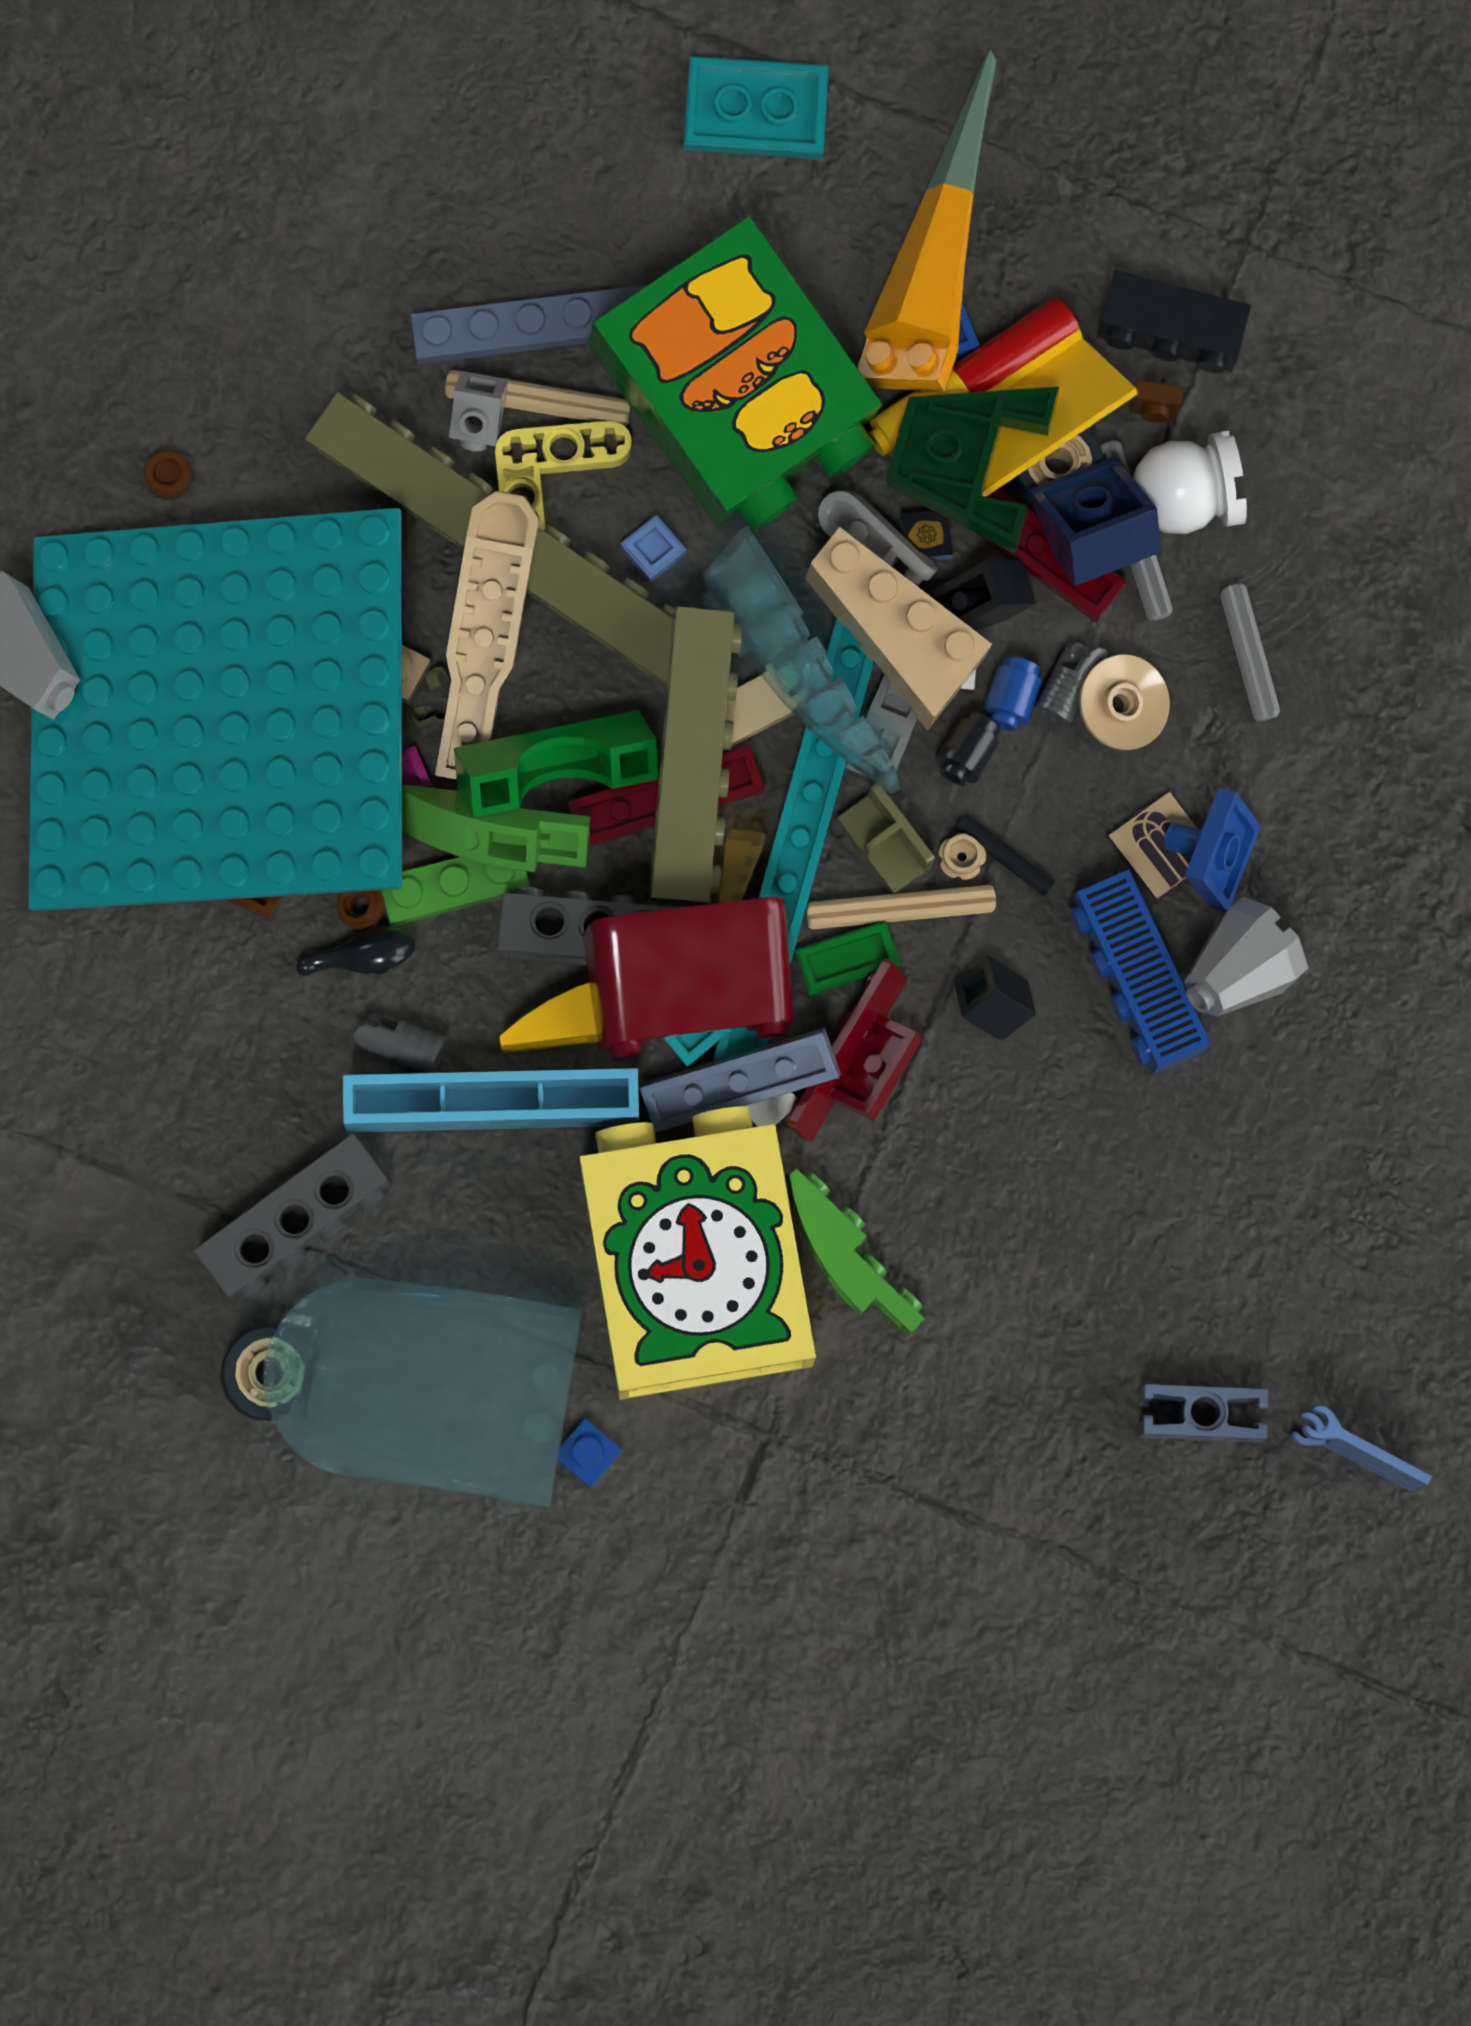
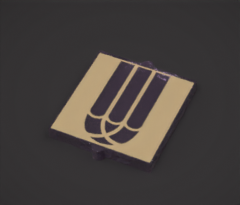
[1106,790,1199,903]

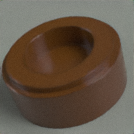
[143,450,193,500]

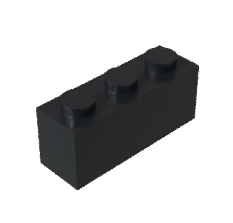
[1096,270,1251,373]

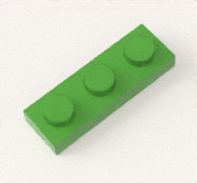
[381,857,530,927]

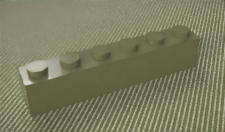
[648,606,742,903]

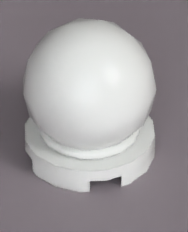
[1132,431,1247,534]

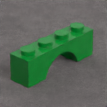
[454,710,658,818]

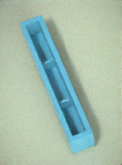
[343,1068,639,1133]

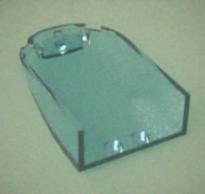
[263,1278,582,1510]

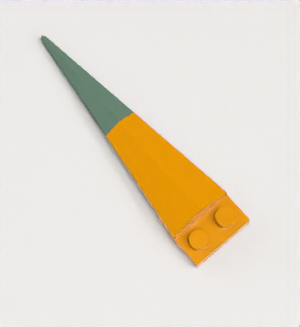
[857,50,997,391]

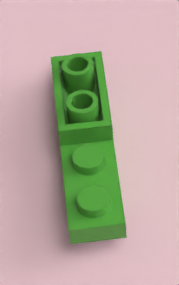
[402,784,591,872]
[788,1168,925,1337]

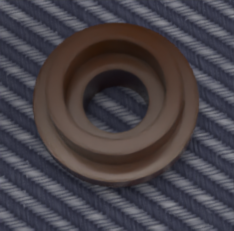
[337,890,385,930]

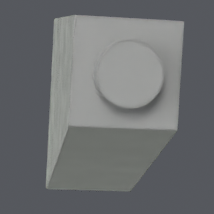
[0,570,80,720]

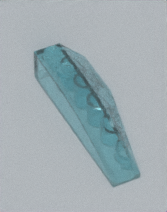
[702,526,900,794]

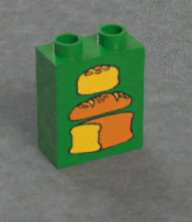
[587,216,882,532]

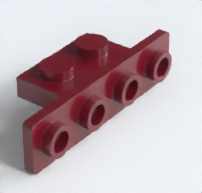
[788,959,922,1142]

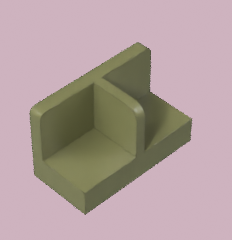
[836,782,935,894]

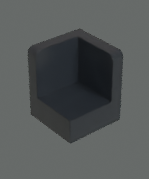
[954,956,1036,1040]

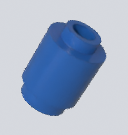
[983,656,1042,731]

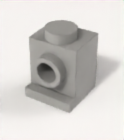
[449,371,508,451]

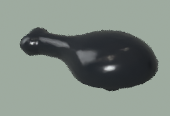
[296,926,416,976]

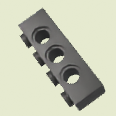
[498,887,688,966]
[194,1134,391,1303]

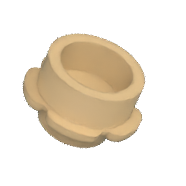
[938,833,986,880]

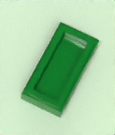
[794,921,901,998]

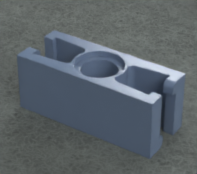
[1138,1384,1268,1442]

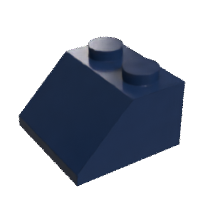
[1029,456,1161,586]

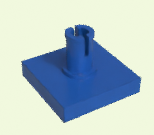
[1164,787,1261,912]

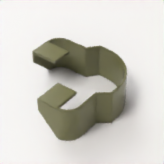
[409,667,451,727]

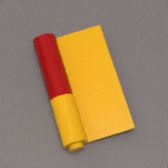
[868,297,1138,497]

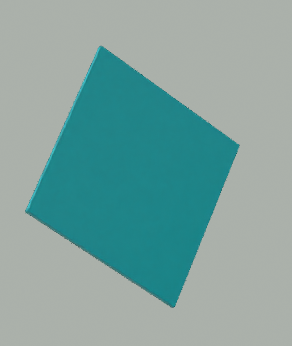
[29,508,402,911]

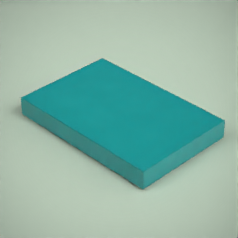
[684,56,829,160]

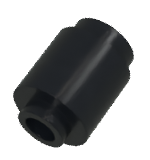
[935,711,1000,786]

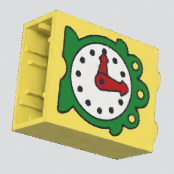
[580,1106,816,1400]

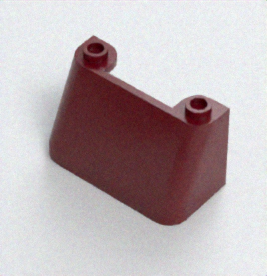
[583,897,794,1057]

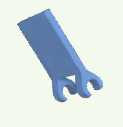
[1290,1406,1432,1492]

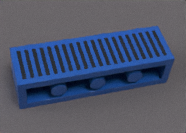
[1069,869,1211,1075]

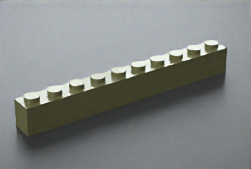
[305,392,732,688]

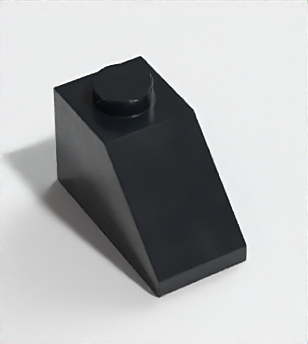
[927,560,1037,630]

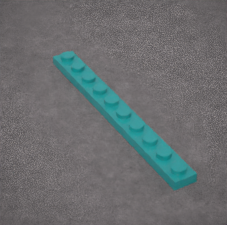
[713,618,874,1061]

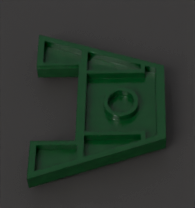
[886,386,1059,554]

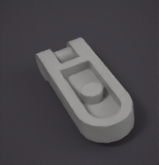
[818,490,938,586]

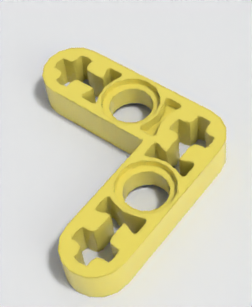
[495,421,632,531]

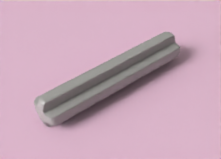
[1220,584,1280,721]

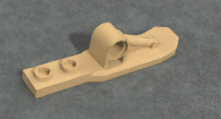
[435,491,540,779]

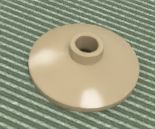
[1079,655,1170,750]

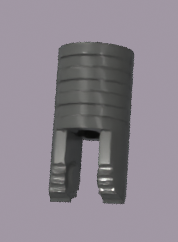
[1033,640,1108,729]
[352,1011,447,1073]

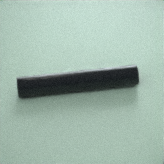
[955,813,1056,897]

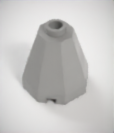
[1184,897,1308,1017]

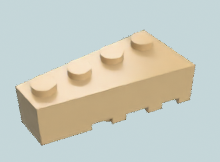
[805,527,992,731]

